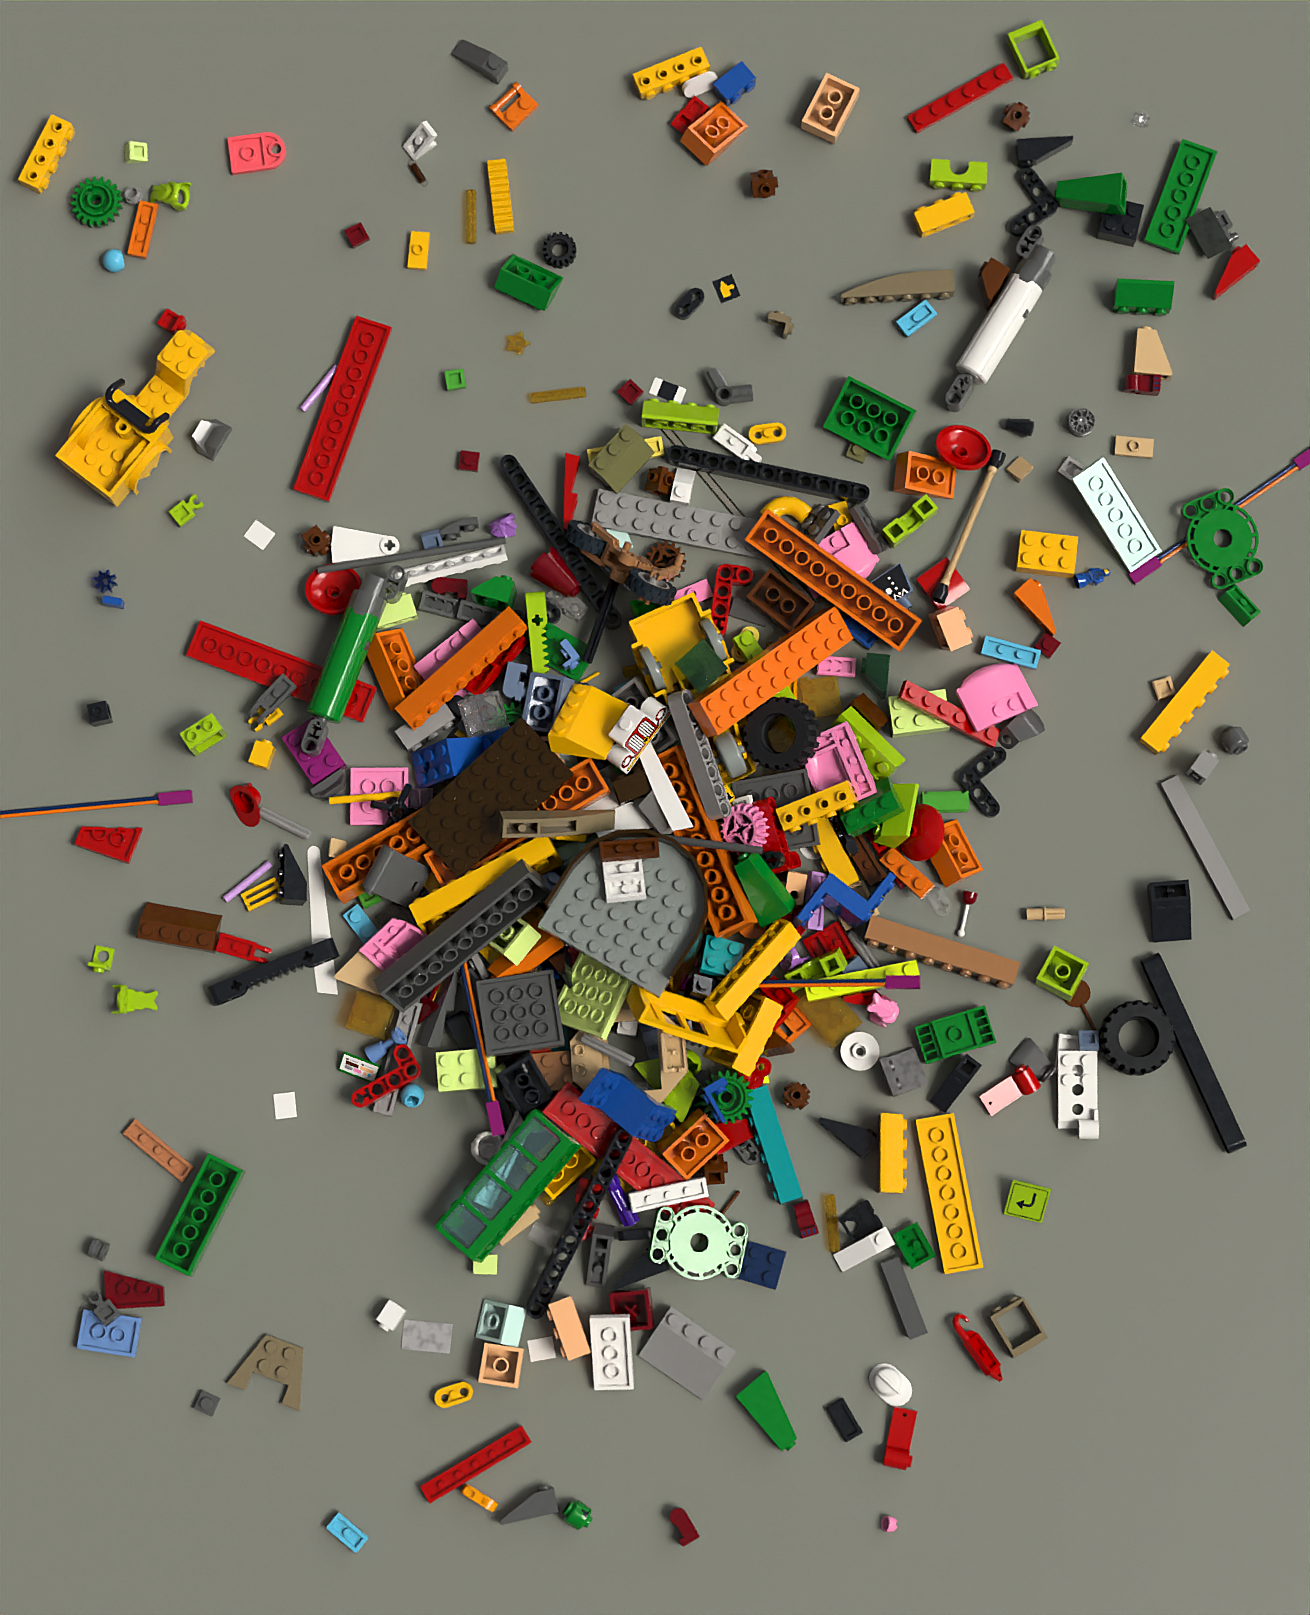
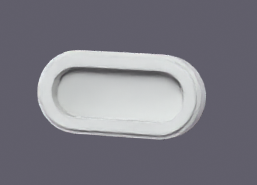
[682,71,718,98]

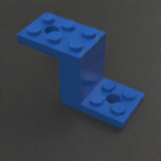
[412,726,511,790]
[791,872,896,929]
[579,1067,677,1142]

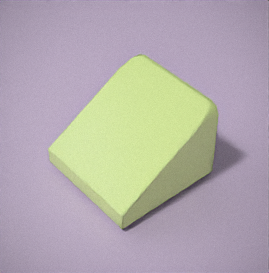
[125,141,148,163]
[473,1255,497,1275]

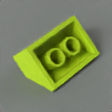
[873,783,919,849]

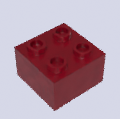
[609,1287,655,1331]

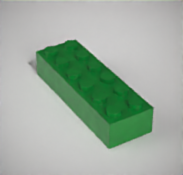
[155,1153,246,1277]

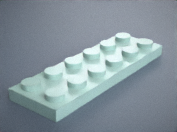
[1070,456,1162,572]

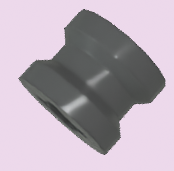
[88,1238,110,1262]

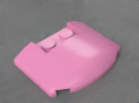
[807,521,879,598]
[414,619,482,697]
[955,663,1038,733]
[805,721,877,801]
[359,918,427,972]

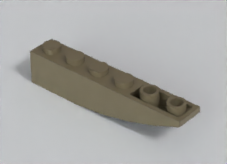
[840,269,954,305]
[499,810,615,838]

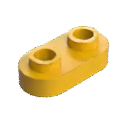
[749,423,786,445]
[435,1382,473,1408]

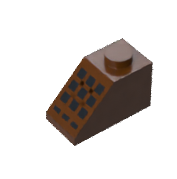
[762,1031,795,1057]

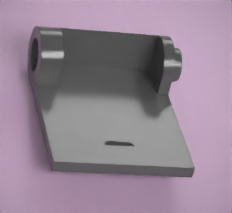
[361,844,432,909]

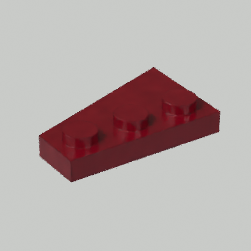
[104,1270,165,1309]

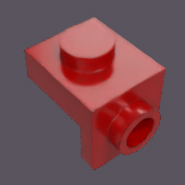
[157,308,187,335]

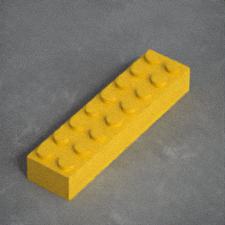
[408,837,564,935]

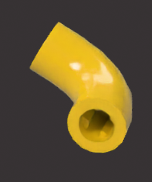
[759,496,812,523]

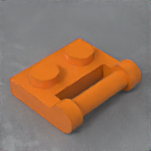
[489,82,539,132]
[773,1006,812,1044]

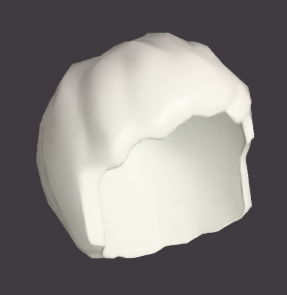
[471,1131,503,1165]

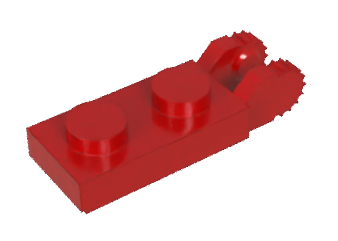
[215,932,272,964]

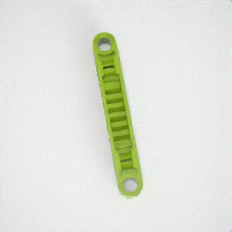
[525,591,550,674]

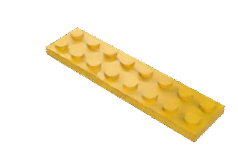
[915,1113,983,1275]

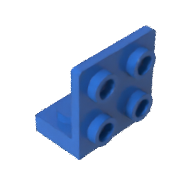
[702,1077,728,1124]

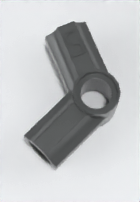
[703,367,753,406]

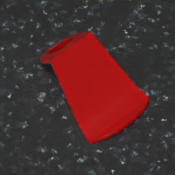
[715,1119,754,1155]

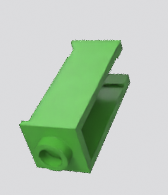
[918,791,969,813]

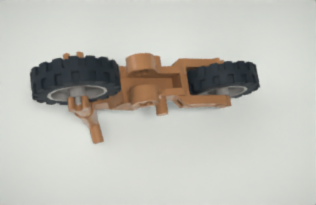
[564,520,684,606]

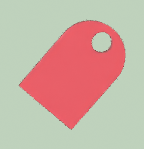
[227,132,286,175]

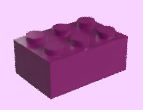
[282,717,347,787]

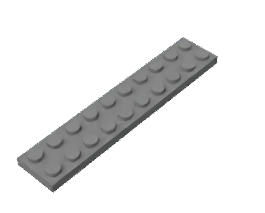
[592,489,776,563]

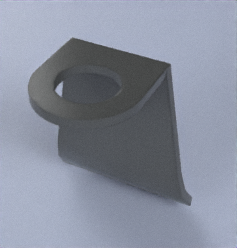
[998,709,1045,749]
[1009,1038,1056,1083]

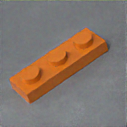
[127,200,159,259]
[879,848,935,900]

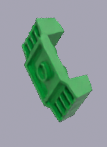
[914,1005,996,1064]

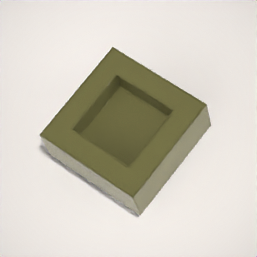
[846,442,869,464]

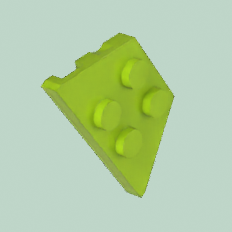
[634,1058,701,1123]

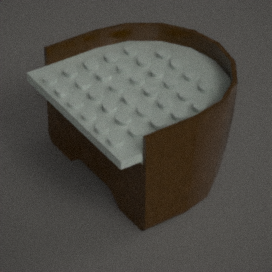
[538,829,708,998]

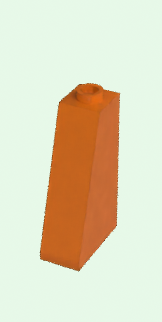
[487,919,565,979]

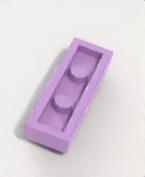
[803,871,827,931]

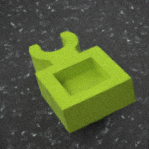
[169,494,204,527]

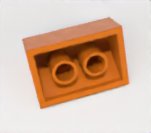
[931,819,983,888]
[656,1108,730,1180]

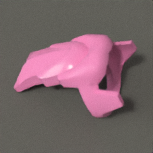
[867,993,899,1027]

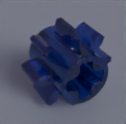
[93,569,118,594]

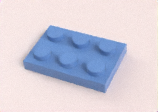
[77,1309,142,1358]

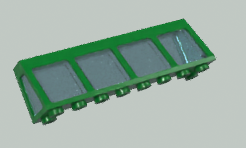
[434,1109,582,1263]

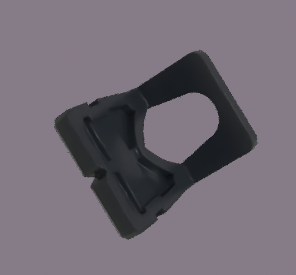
[839,1200,883,1242]

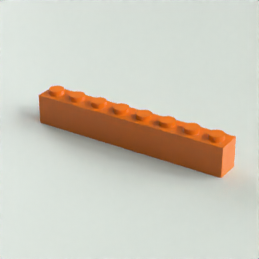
[395,606,528,731]

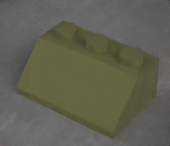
[588,423,655,494]

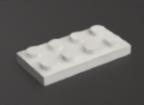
[590,1314,634,1390]

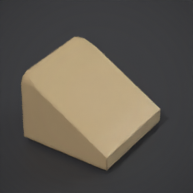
[1006,456,1034,483]
[328,838,347,859]

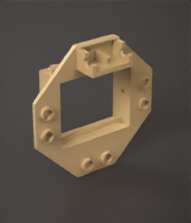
[570,998,688,1103]

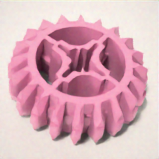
[719,803,770,855]

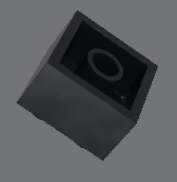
[1097,201,1144,247]

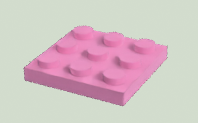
[350,768,409,826]

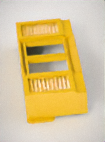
[626,984,748,1054]

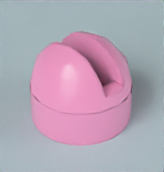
[881,1516,898,1532]

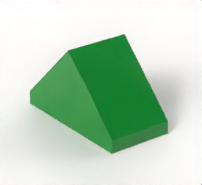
[629,599,662,618]

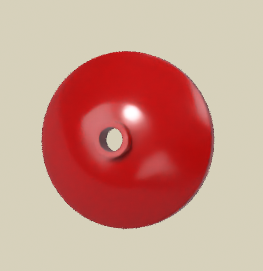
[935,425,991,471]
[305,563,362,615]
[899,804,945,862]

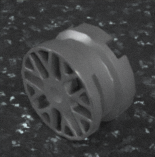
[1067,408,1095,437]

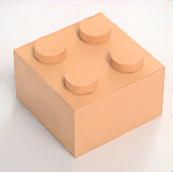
[478,1343,524,1388]

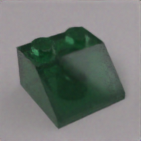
[673,639,728,693]
[860,653,890,699]

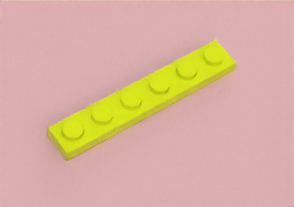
[804,960,920,1002]

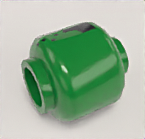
[562,1500,593,1530]

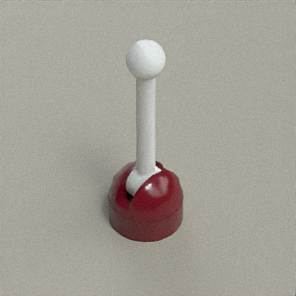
[957,890,978,937]

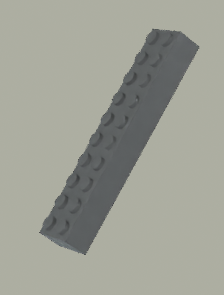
[373,859,551,1013]

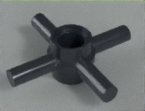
[370,783,418,831]

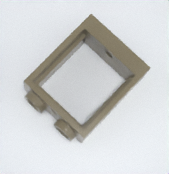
[989,1296,1048,1358]

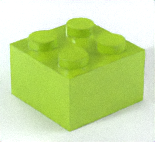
[1036,945,1089,1002]

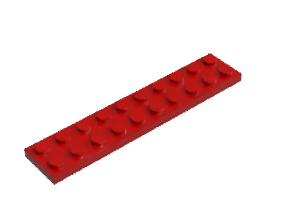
[293,315,392,503]
[186,620,377,723]
[542,1081,715,1220]

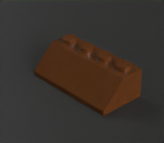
[136,902,223,953]

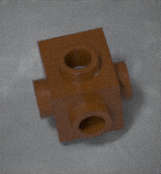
[1000,102,1030,132]
[750,169,778,198]
[645,466,675,496]
[301,525,331,558]
[782,1082,811,1110]
[700,1154,728,1185]

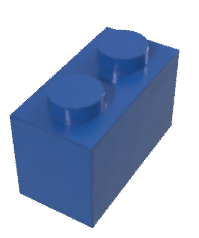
[713,61,756,106]

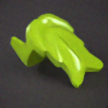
[149,181,192,211]
[111,985,158,1014]

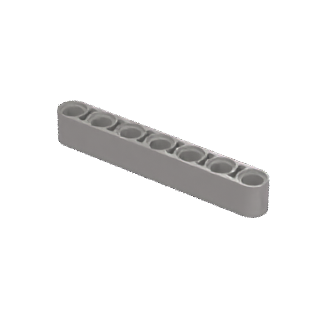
[668,689,731,820]

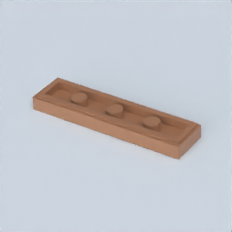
[123,1119,195,1183]

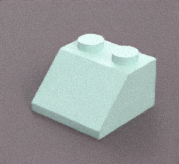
[475,1299,527,1347]

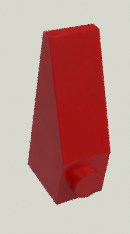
[1212,244,1260,300]

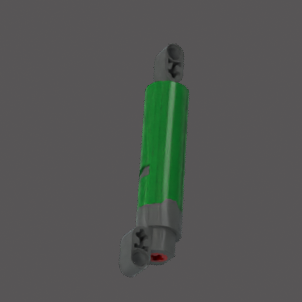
[301,565,408,757]

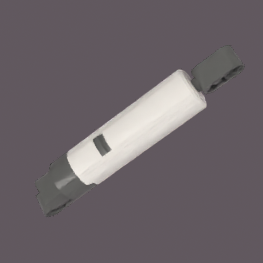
[945,225,1055,412]

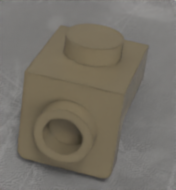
[767,311,794,339]

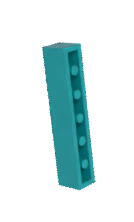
[745,1085,803,1205]

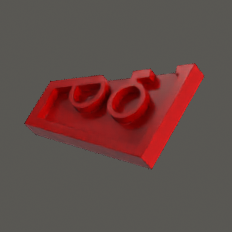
[74,826,143,864]

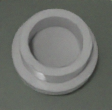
[124,186,143,205]

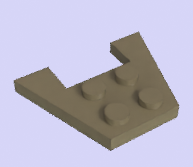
[227,1334,304,1411]

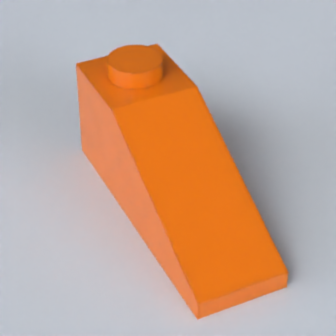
[1012,578,1056,637]

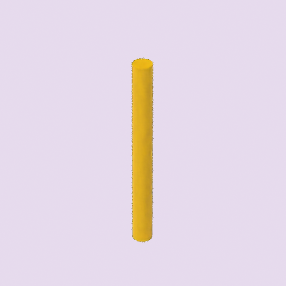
[329,791,401,805]

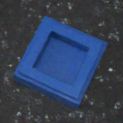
[102,595,125,609]

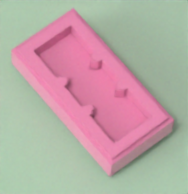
[674,579,714,603]
[817,656,856,678]

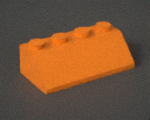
[367,628,425,712]

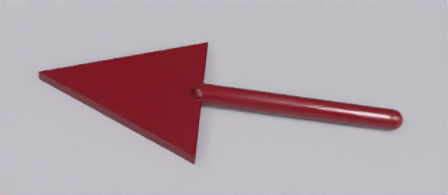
[418,983,440,1024]

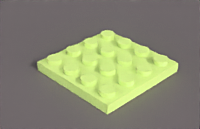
[558,952,633,1040]

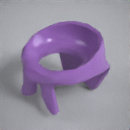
[488,513,517,539]
[780,947,809,971]

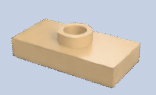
[1114,436,1154,459]

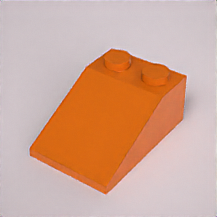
[680,101,748,166]
[893,451,957,499]

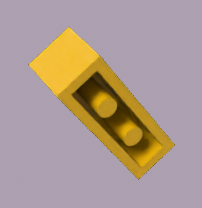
[913,192,975,238]

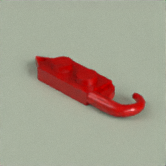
[952,1313,1003,1382]

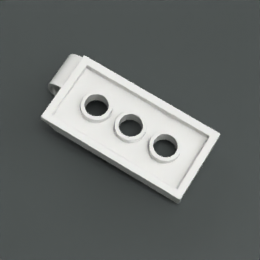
[1057,1050,1099,1139]

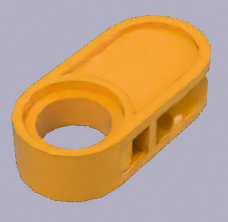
[461,1483,498,1512]

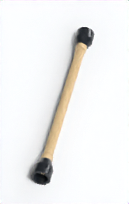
[931,449,1006,604]

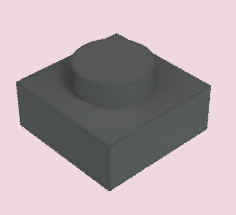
[194,1390,221,1417]

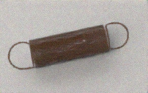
[408,159,428,185]

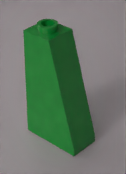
[1054,172,1128,215]
[734,852,797,928]
[736,1370,797,1451]

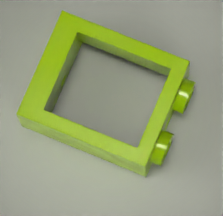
[1006,20,1060,79]
[180,713,228,757]

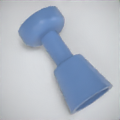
[365,1027,407,1063]

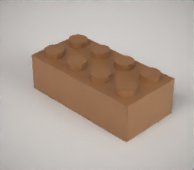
[532,1051,584,1095]

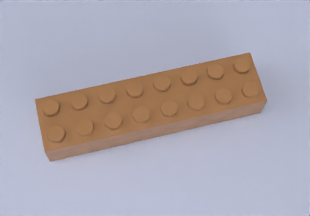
[863,915,1021,990]

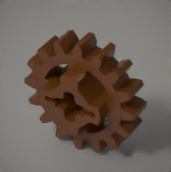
[647,541,686,582]

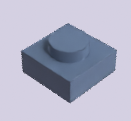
[421,529,443,549]
[1078,1030,1099,1051]

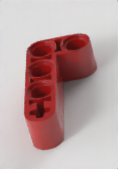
[711,564,753,638]
[752,796,801,874]
[351,1044,422,1108]

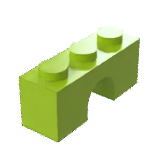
[929,159,988,192]
[882,494,939,549]
[784,947,848,992]

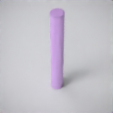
[300,364,338,412]
[223,861,272,903]

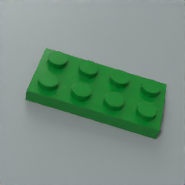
[522,615,597,682]

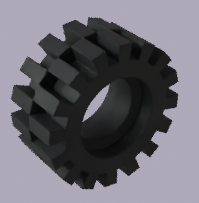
[542,232,577,269]

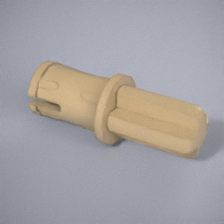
[1027,906,1065,922]

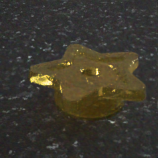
[507,331,531,355]

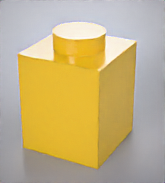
[248,739,276,770]

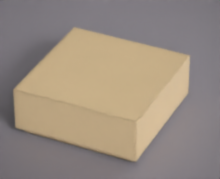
[1152,676,1176,701]

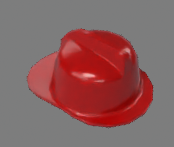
[230,783,261,827]

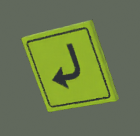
[1004,1179,1051,1223]

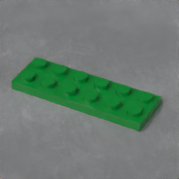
[1144,139,1218,255]

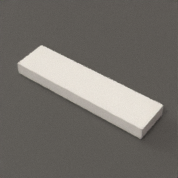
[628,1176,709,1213]

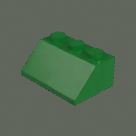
[494,254,564,311]
[1112,278,1175,316]
[471,575,517,612]
[839,777,905,838]

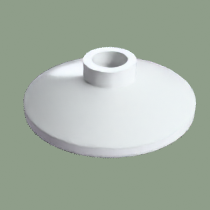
[841,1032,879,1071]

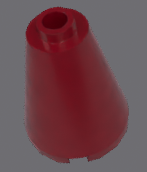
[528,547,581,598]

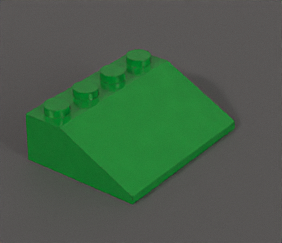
[823,376,917,461]

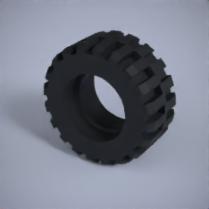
[743,697,821,771]
[1099,1000,1176,1076]

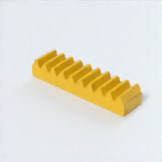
[487,158,514,235]

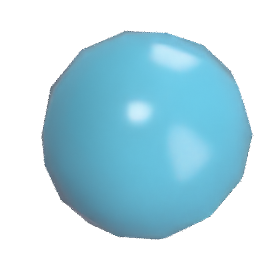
[103,249,125,273]
[400,1083,425,1108]

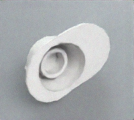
[869,1363,912,1406]

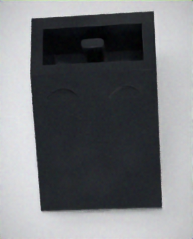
[1147,880,1192,943]

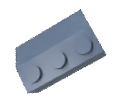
[522,672,575,734]

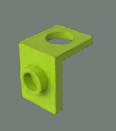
[87,945,115,974]

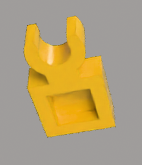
[248,707,284,732]

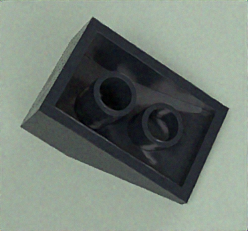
[494,1050,554,1121]

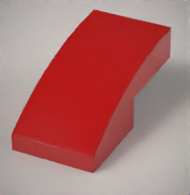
[671,95,710,134]
[840,989,882,1005]

